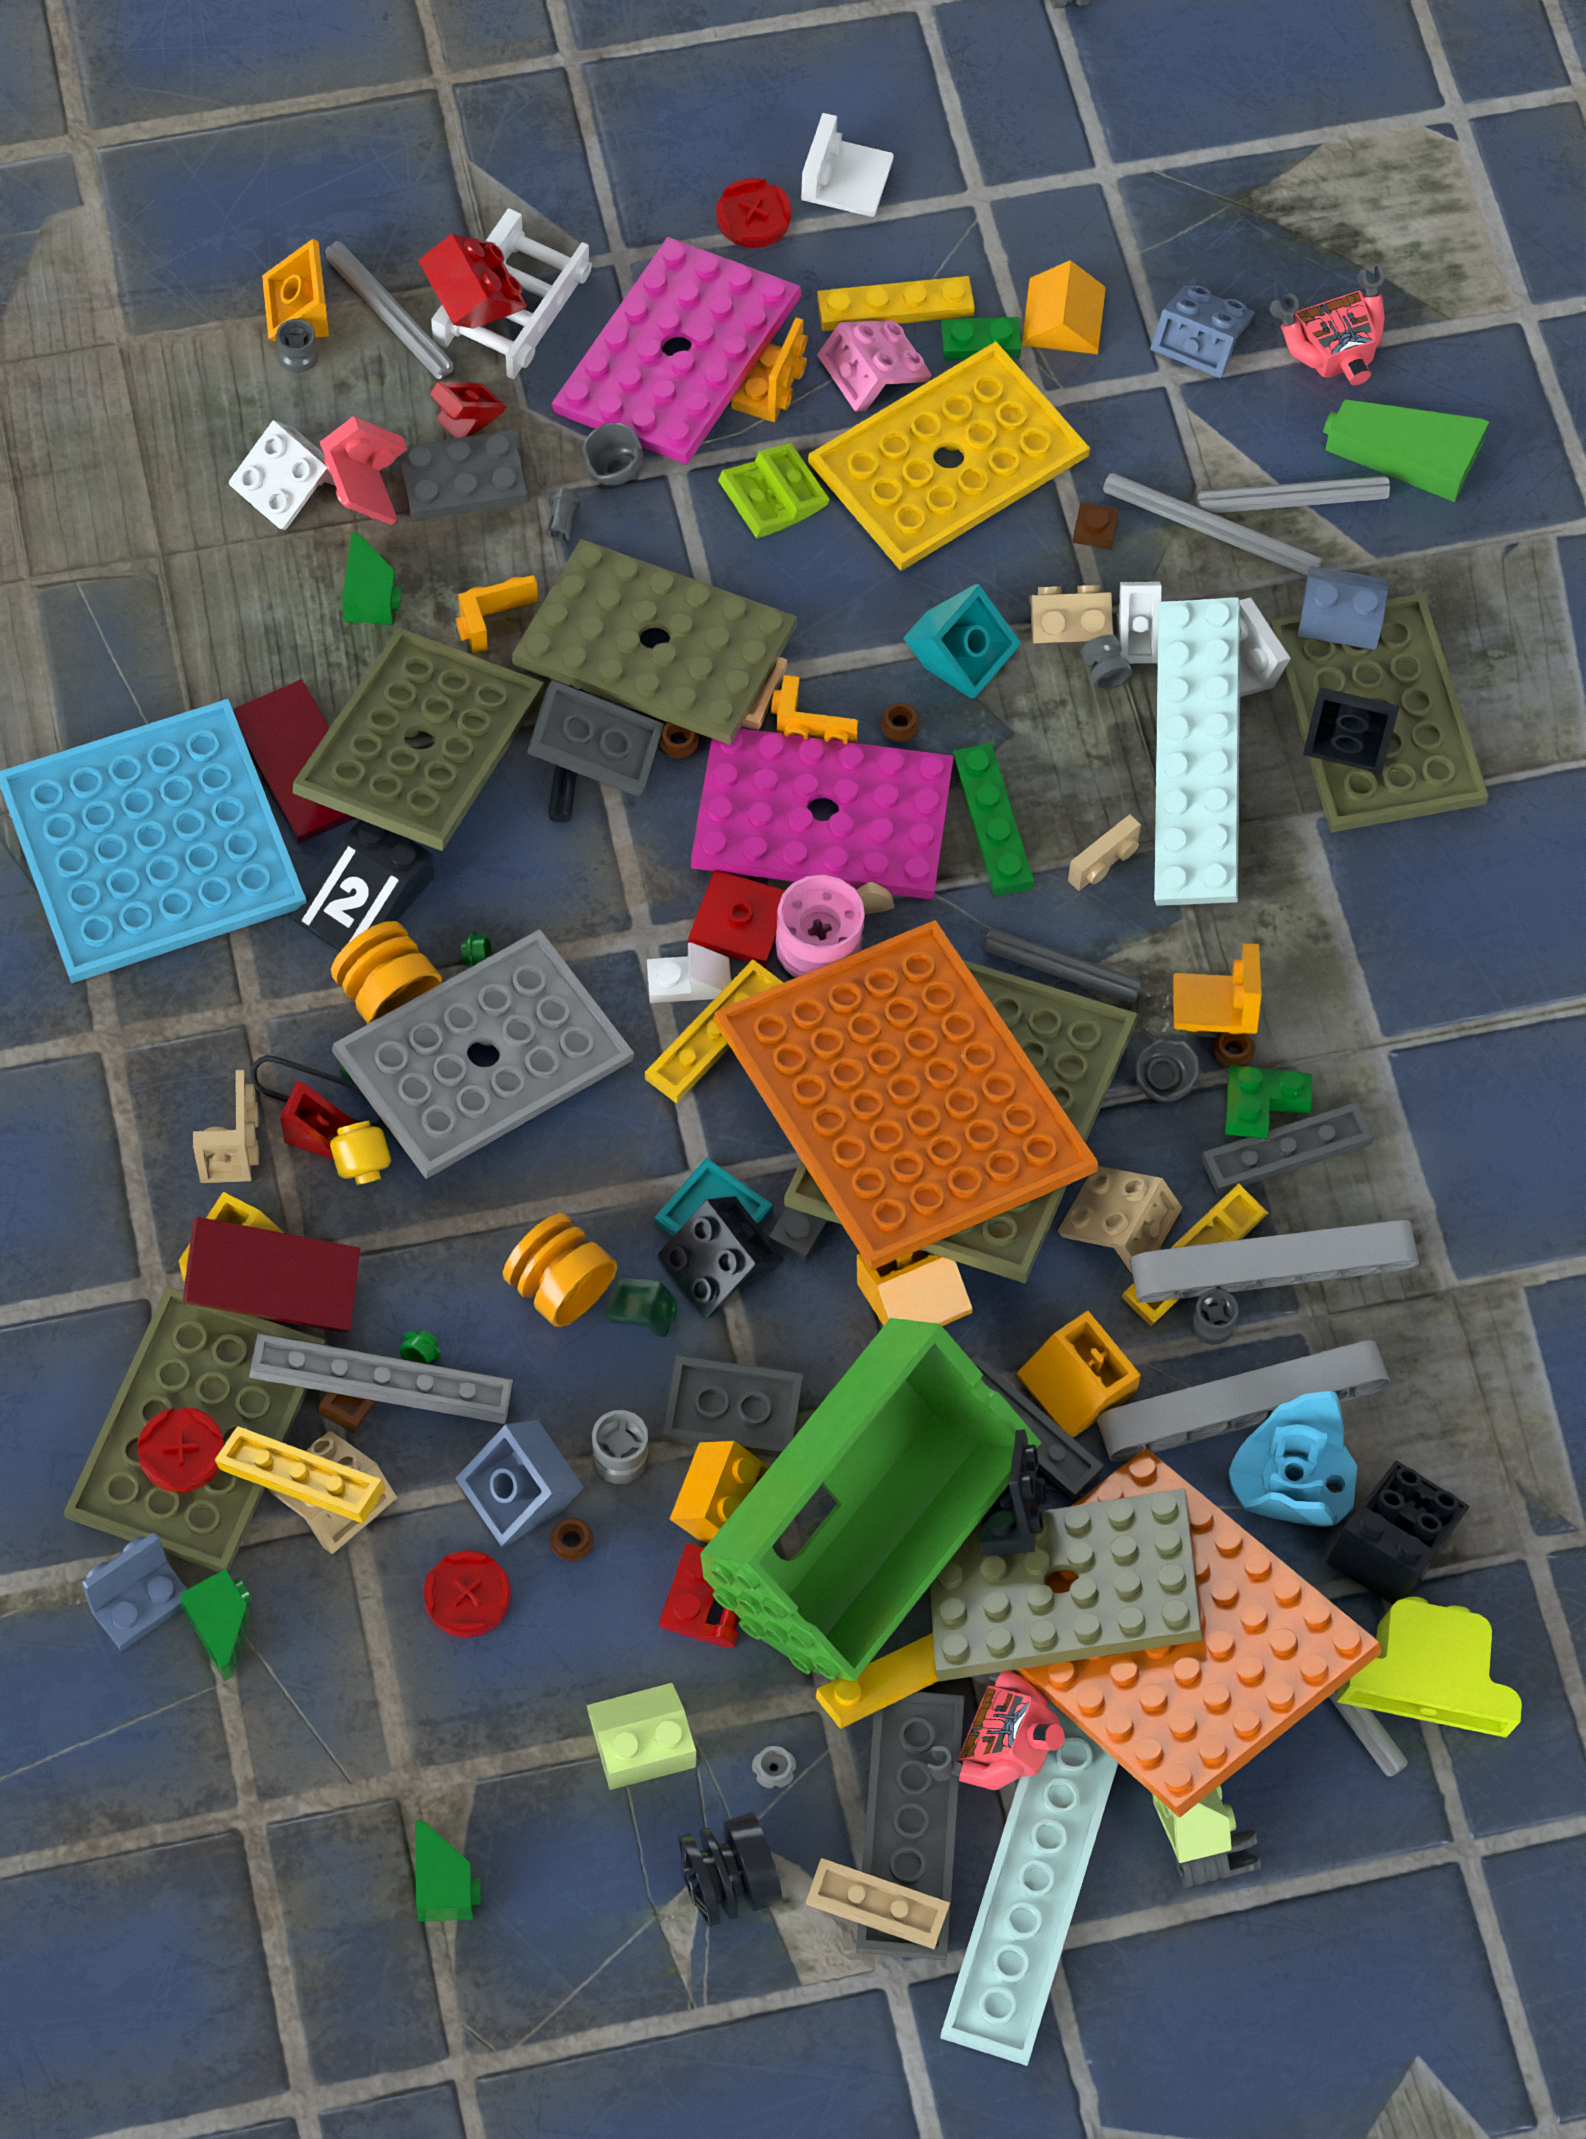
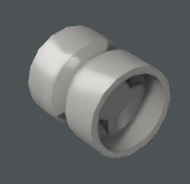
[592,1410,648,1484]

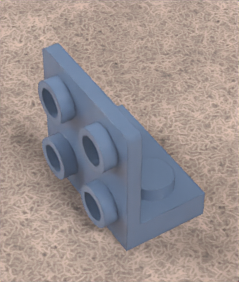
[1150,285,1255,378]
[82,1532,188,1652]

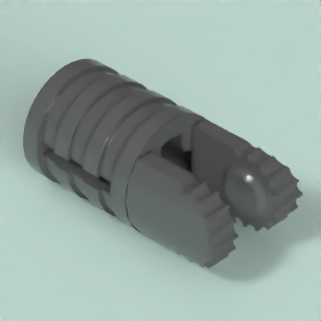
[1175,1830,1261,1888]

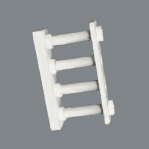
[431,208,592,379]

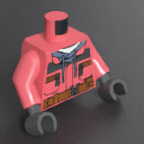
[1270,266,1385,386]
[927,1670,1065,1790]

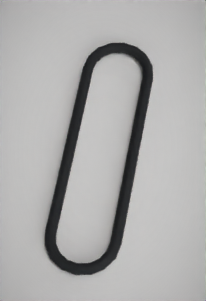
[250,1055,383,1127]

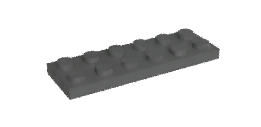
[856,1692,964,1961]

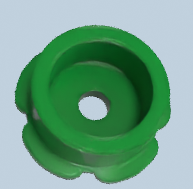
[461,932,493,967]
[400,1330,441,1364]

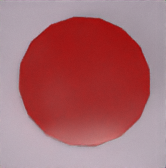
[716,178,792,248]
[137,1407,225,1493]
[423,1550,511,1638]

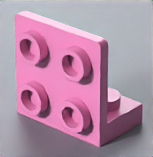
[817,320,932,412]

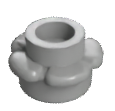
[752,1746,796,1789]

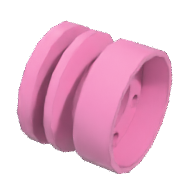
[775,875,865,978]

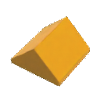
[262,239,329,342]
[1021,260,1106,355]

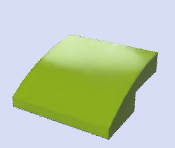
[718,442,830,539]

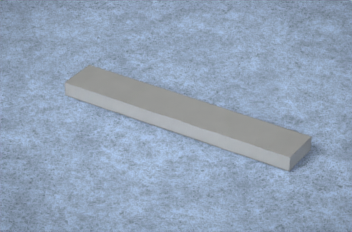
[249,1333,513,1424]

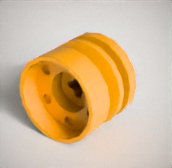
[331,921,442,1024]
[502,1213,618,1328]

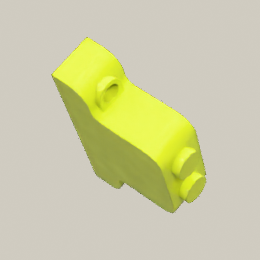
[1337,1597,1522,1738]

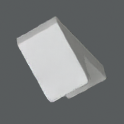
[1116,582,1161,664]
[647,943,731,1003]

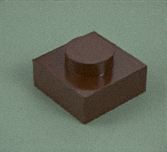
[1072,502,1119,550]
[318,1392,378,1434]

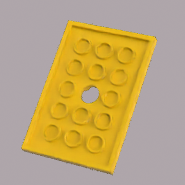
[808,341,1090,571]

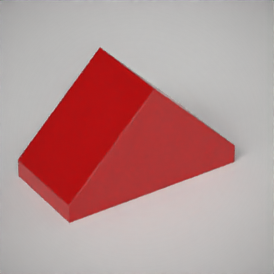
[280,1081,357,1160]

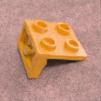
[731,317,808,423]
[1173,943,1262,1034]

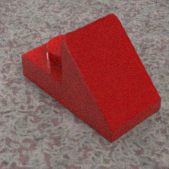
[430,382,507,438]

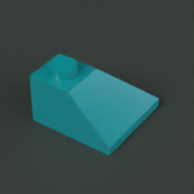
[903,584,1022,698]

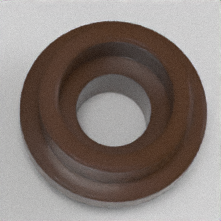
[880,702,920,742]
[658,722,699,759]
[1213,1032,1255,1068]
[550,1518,594,1562]

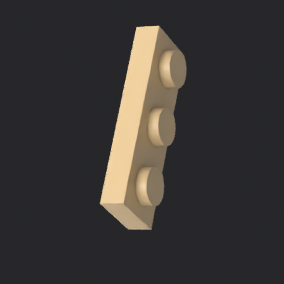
[806,1858,950,1950]

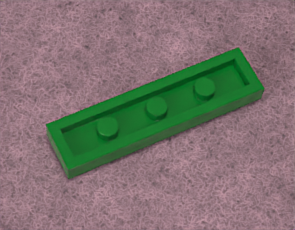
[952,743,1034,897]

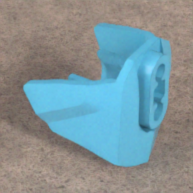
[1228,1391,1357,1527]

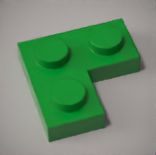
[1225,1065,1312,1139]

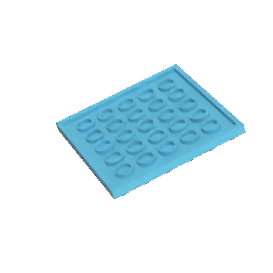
[0,699,306,984]

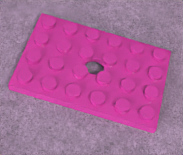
[551,237,802,465]
[691,728,954,900]

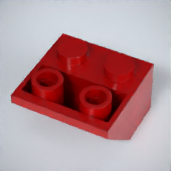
[418,233,527,329]

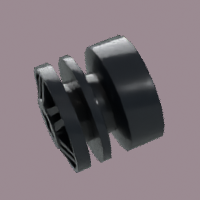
[678,1812,783,1927]

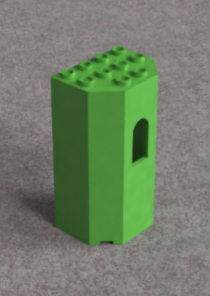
[700,1318,1041,1682]

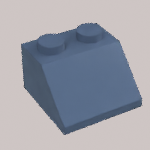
[1297,565,1388,650]
[455,1419,584,1547]

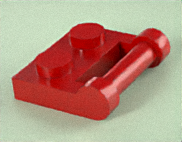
[659,1543,739,1648]

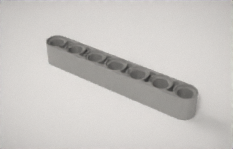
[1130,1220,1419,1303]
[1096,1340,1390,1462]

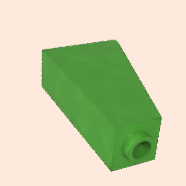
[1323,399,1489,502]

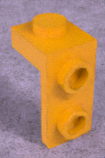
[455,575,538,654]
[771,675,858,744]

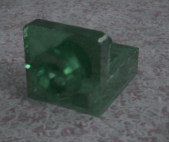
[604,1277,678,1337]

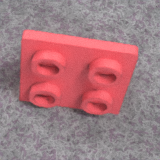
[319,416,407,525]

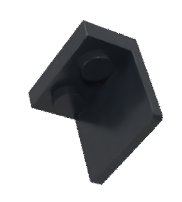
[658,1196,784,1318]
[979,1429,1047,1556]

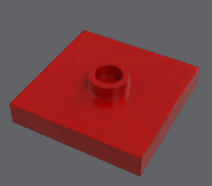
[688,869,785,968]

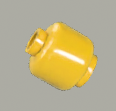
[330,1121,391,1185]

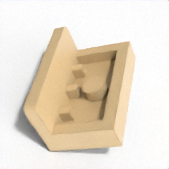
[1029,585,1113,643]

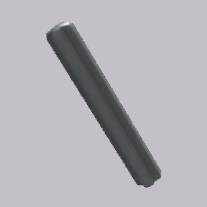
[984,929,1142,1003]

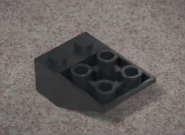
[1326,1460,1470,1605]

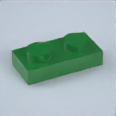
[941,317,1021,360]

